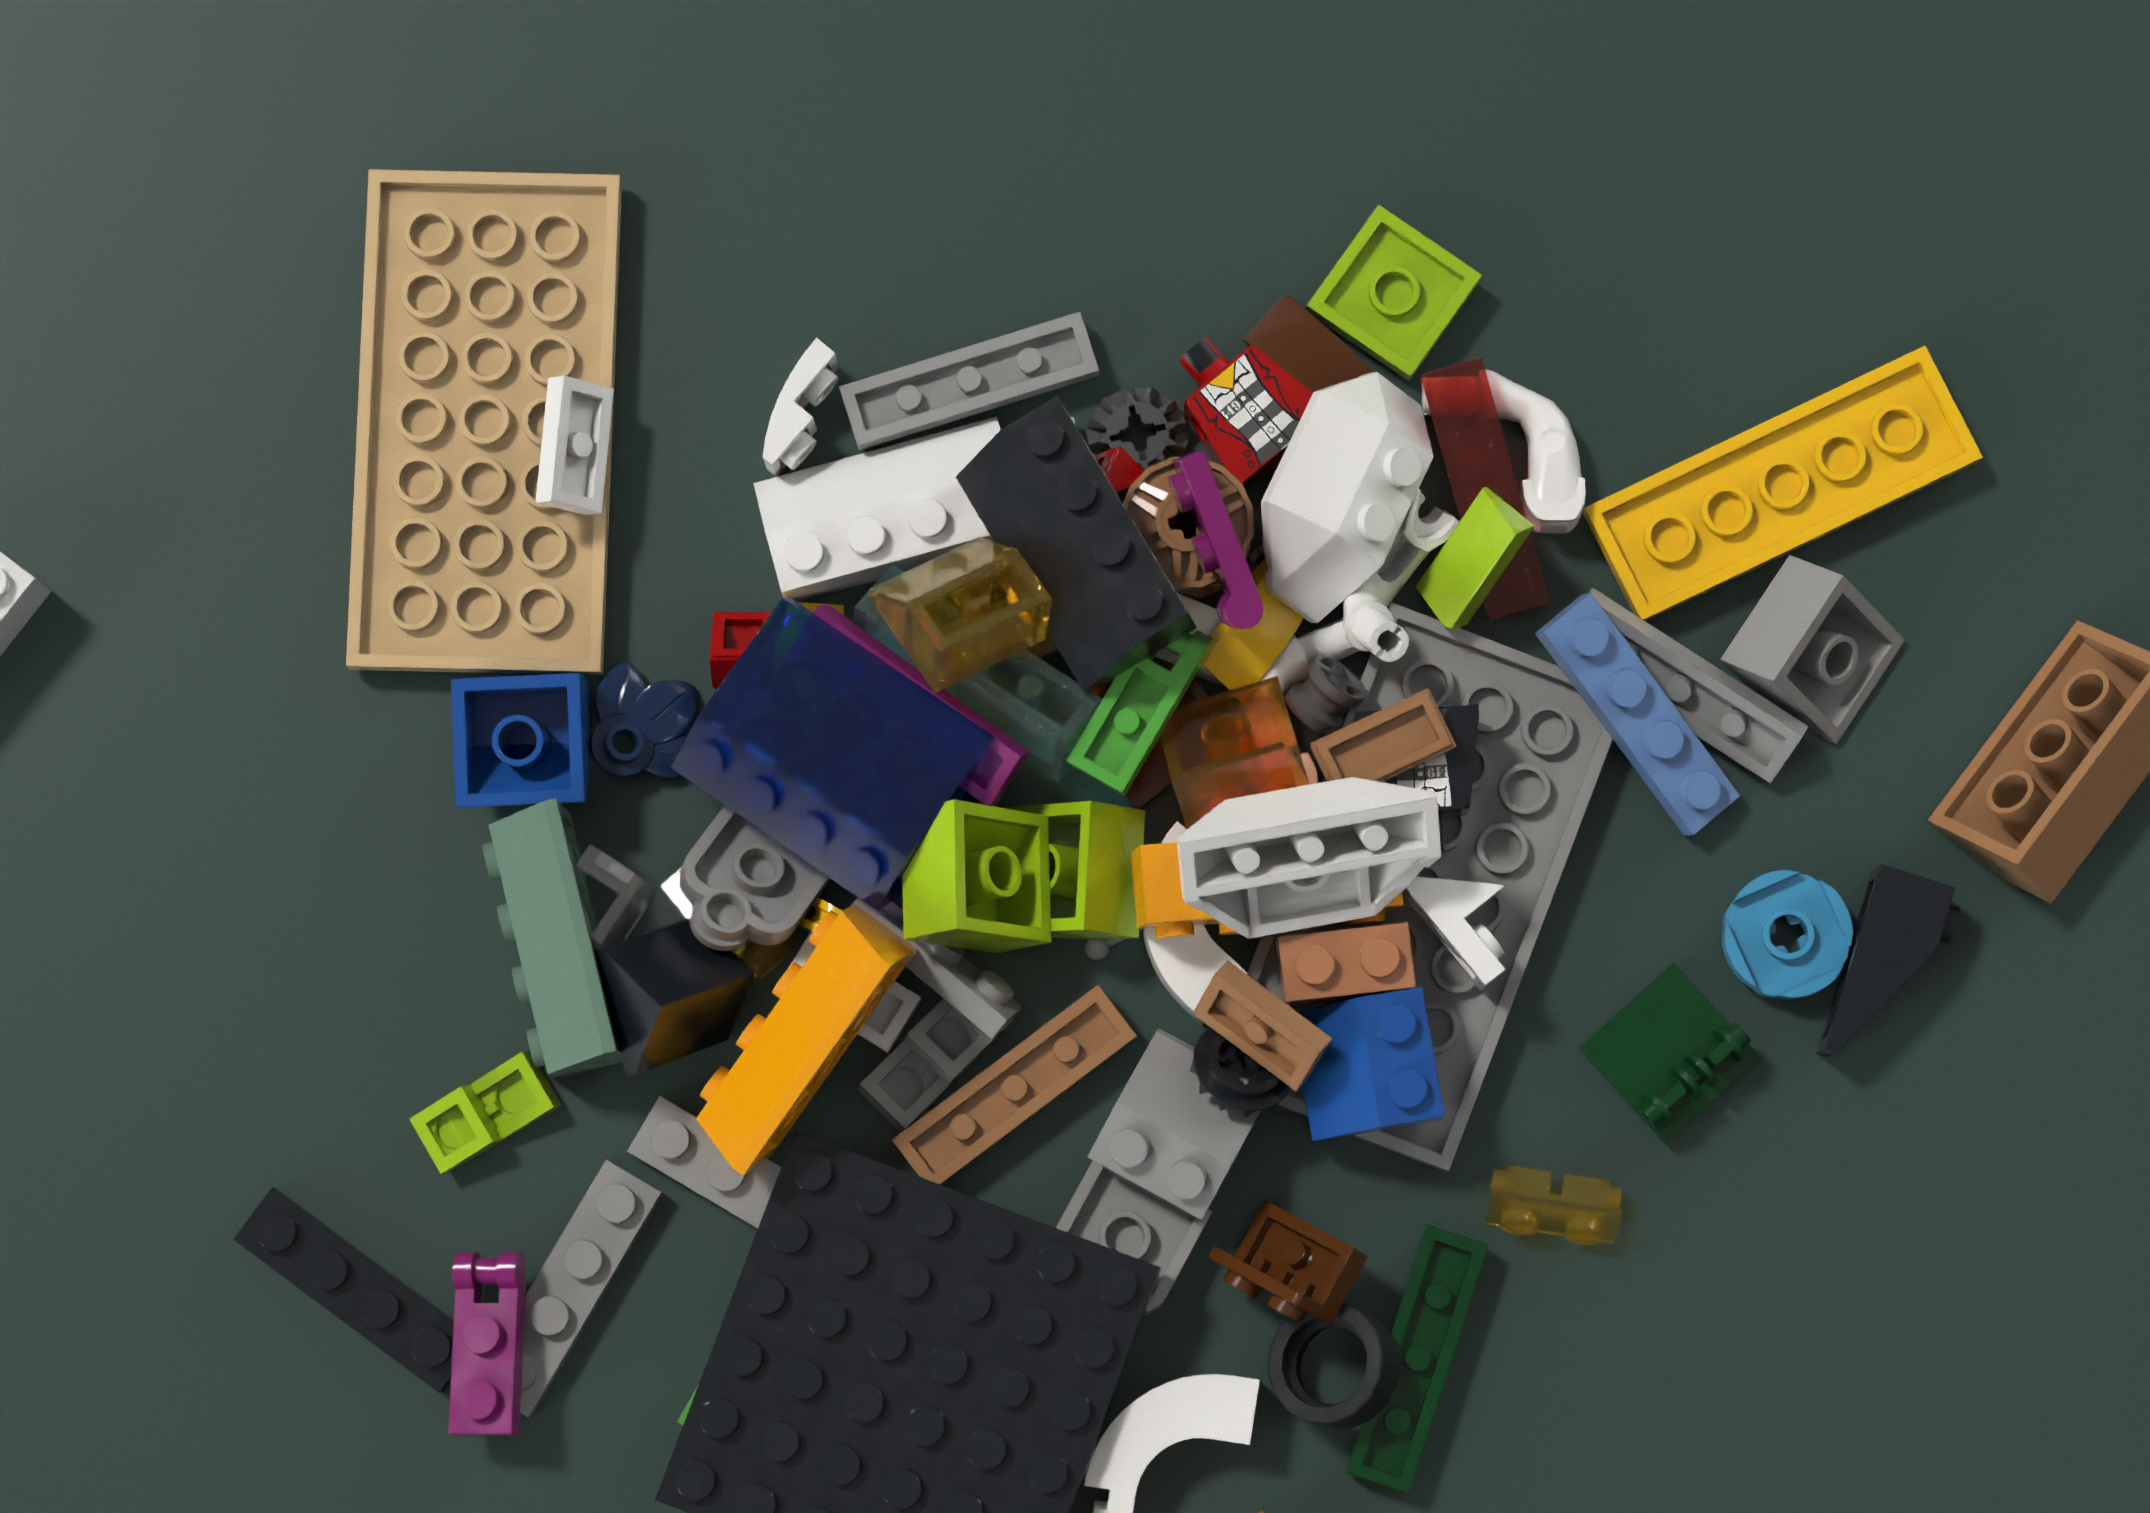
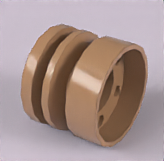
[1123,457,1254,604]

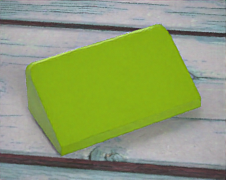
[1416,487,1535,631]

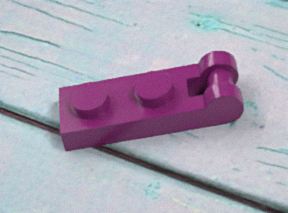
[1168,450,1264,629]
[448,1252,526,1436]

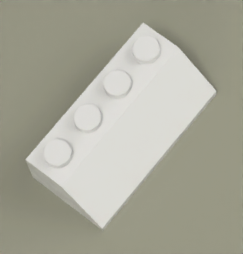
[753,417,1001,602]

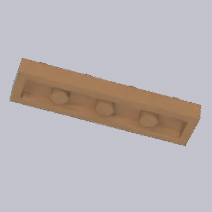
[892,985,1137,1185]

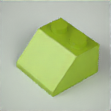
[902,800,1051,953]
[1001,801,1145,940]

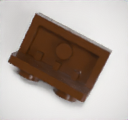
[1208,1200,1368,1325]

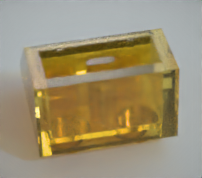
[868,537,1052,693]

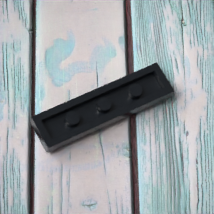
[233,1187,454,1393]

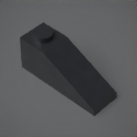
[1816,864,1960,1057]

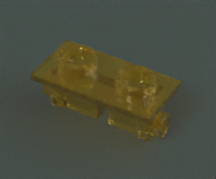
[1485,1164,1622,1245]

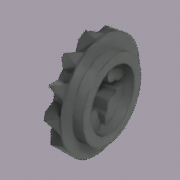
[1087,386,1188,471]

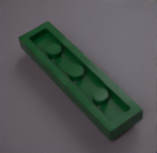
[1345,1224,1488,1494]

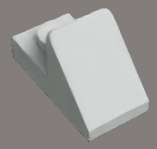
[1402,876,1505,991]

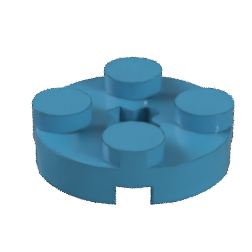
[1721,870,1853,1000]

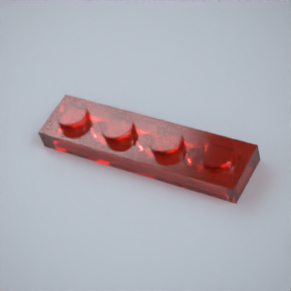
[1420,357,1550,620]

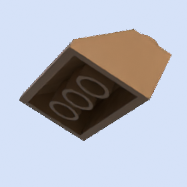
[1927,620,2150,904]

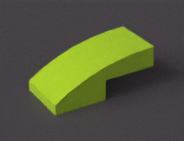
[409,1050,562,1174]

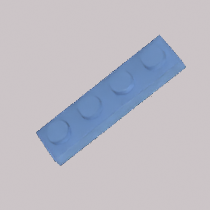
[1535,593,1740,836]

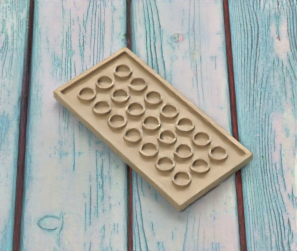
[346,169,622,676]

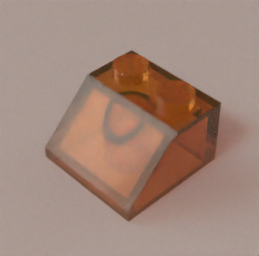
[1160,676,1310,829]

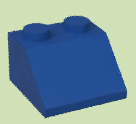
[451,673,591,808]
[1298,987,1445,1142]

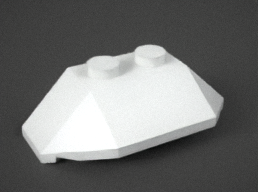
[1261,372,1434,623]
[1177,777,1441,939]

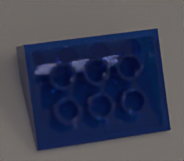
[671,596,995,911]

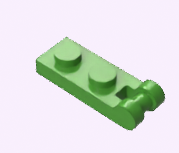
[1066,630,1215,797]

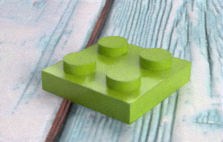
[1306,204,1482,381]

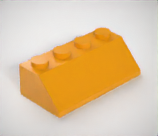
[696,904,918,1176]

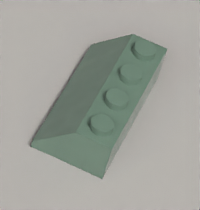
[482,798,622,1079]

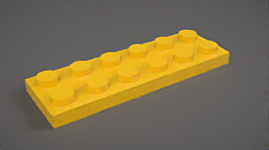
[1582,346,1983,621]

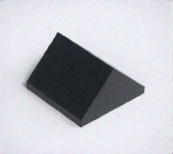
[594,917,754,1076]

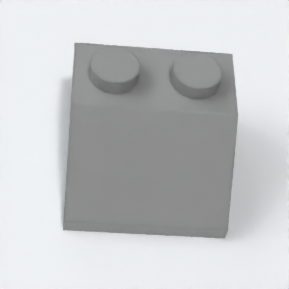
[1720,555,1905,744]
[1087,1028,1261,1220]

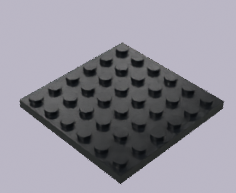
[655,1131,1161,1513]

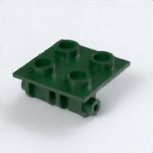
[1579,963,1761,1144]

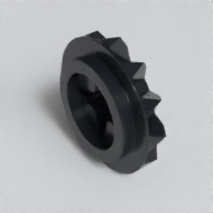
[1190,1027,1290,1118]

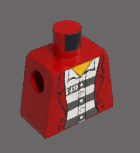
[1179,337,1313,491]

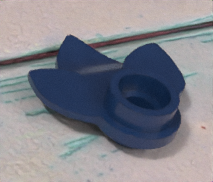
[590,661,703,779]

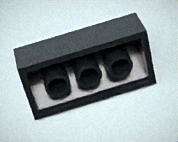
[956,396,1197,695]

